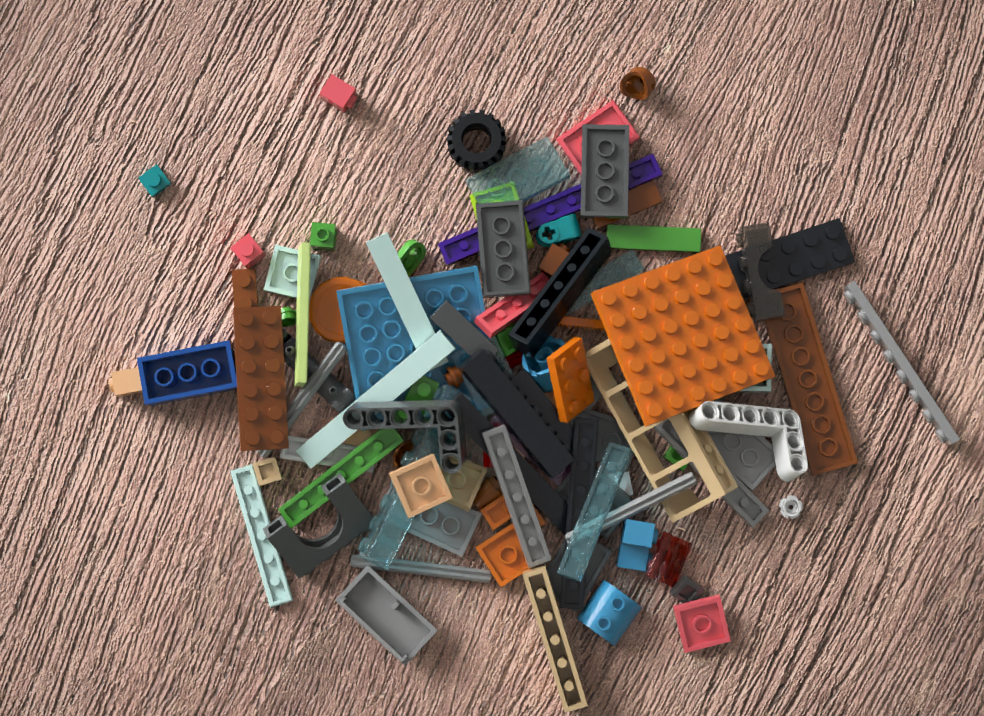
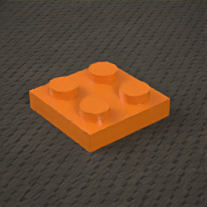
[475,523,532,587]

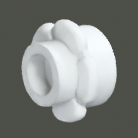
[779,495,803,519]

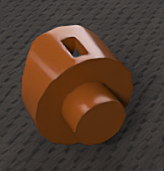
[620,67,656,100]

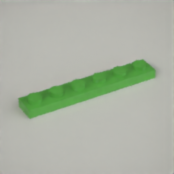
[278,429,404,528]

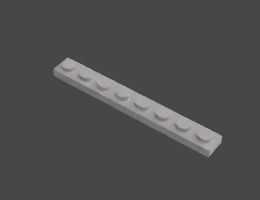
[843,281,960,446]

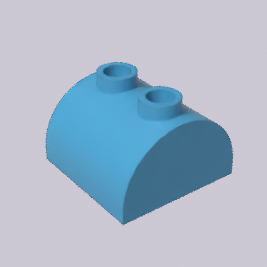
[576,580,642,646]

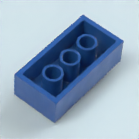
[137,340,237,406]

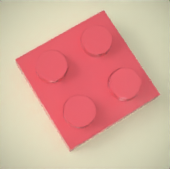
[673,594,731,653]

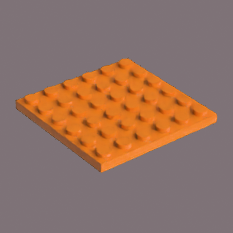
[591,245,775,427]

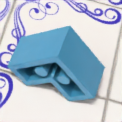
[616,519,658,571]

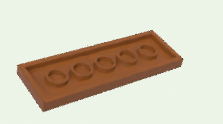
[233,306,289,451]

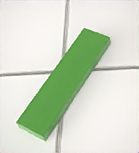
[607,224,701,253]

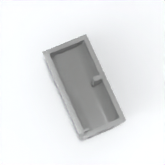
[335,565,438,665]

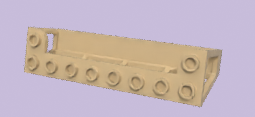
[585,339,738,523]

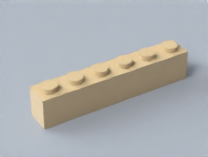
[522,564,588,713]

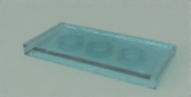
[465,137,570,204]

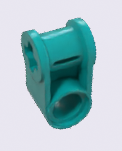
[536,214,583,247]

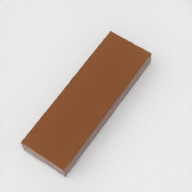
[593,180,662,229]

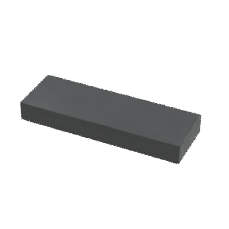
[430,300,499,356]

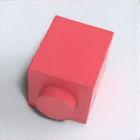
[319,74,358,113]
[230,233,266,269]

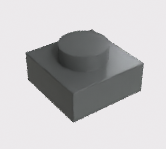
[670,574,704,603]

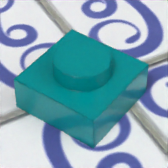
[138,164,171,198]

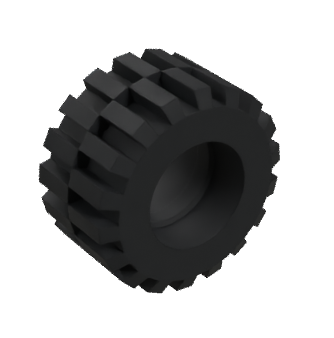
[447,110,506,173]

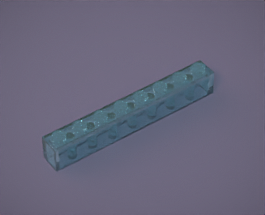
[358,384,473,570]

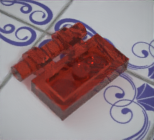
[646,531,692,587]

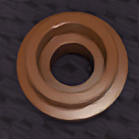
[443,366,464,389]

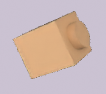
[109,367,143,397]

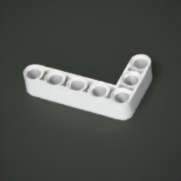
[689,401,808,482]

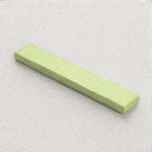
[294,242,311,387]

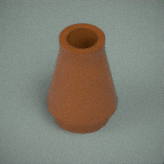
[473,475,503,510]

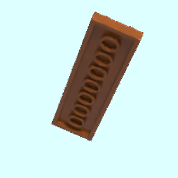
[757,282,858,476]

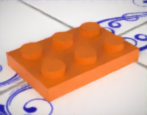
[546,337,595,423]

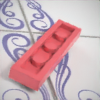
[474,272,550,338]

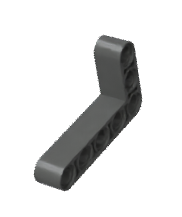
[343,400,467,474]

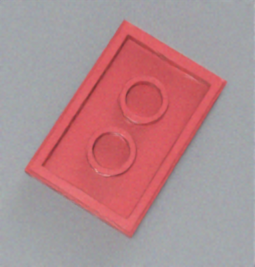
[556,100,640,175]

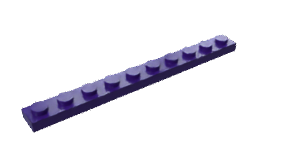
[438,154,663,267]

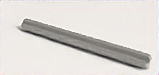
[257,342,347,458]
[565,472,697,546]
[350,554,491,583]

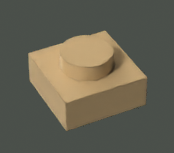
[252,457,283,486]

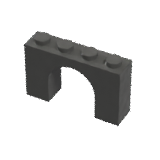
[263,473,376,579]

